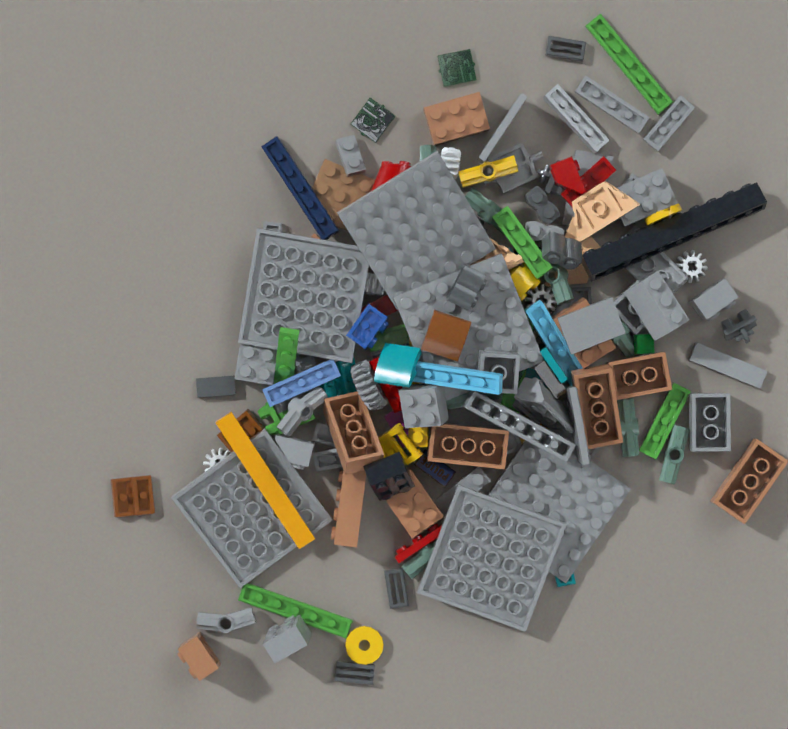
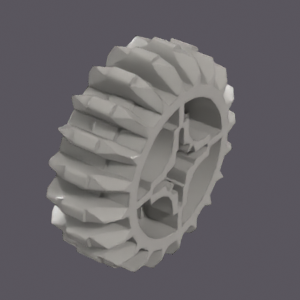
[351,359,388,411]

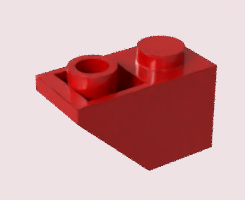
[549,156,588,195]

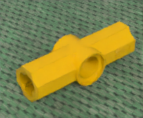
[458,155,519,188]

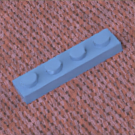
[262,359,341,407]

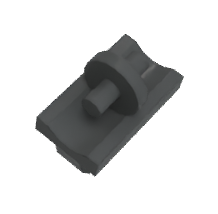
[537,160,563,196]
[721,309,757,344]

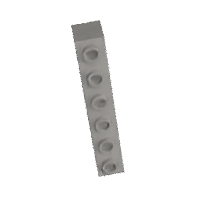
[462,391,576,462]

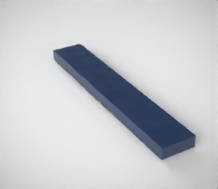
[261,136,340,240]

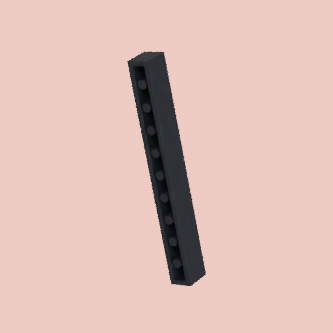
[582,182,767,282]

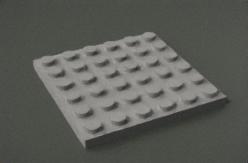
[337,151,496,309]
[238,228,369,363]
[393,253,544,401]
[171,428,333,588]
[487,440,631,583]
[417,484,566,632]

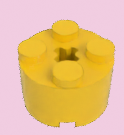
[509,262,541,301]

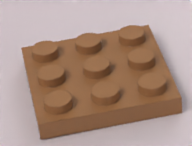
[302,159,375,231]

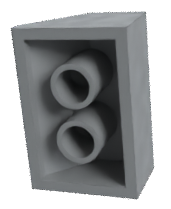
[623,271,689,341]
[514,377,574,433]
[275,434,315,470]

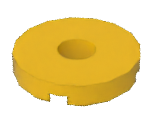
[644,203,682,226]
[345,626,384,665]

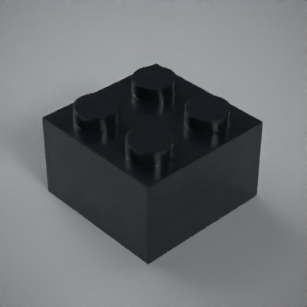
[363,452,415,501]

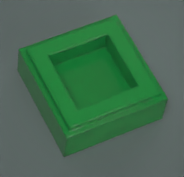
[634,334,655,354]

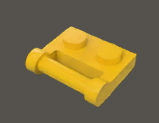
[378,423,423,465]

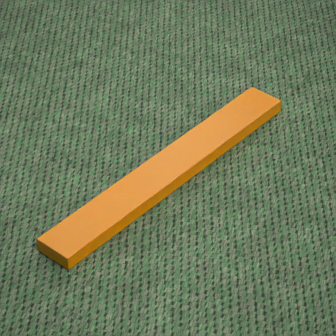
[215,411,315,549]

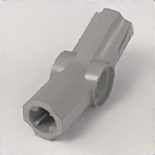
[276,386,328,437]
[196,607,256,633]

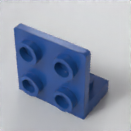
[346,304,389,350]

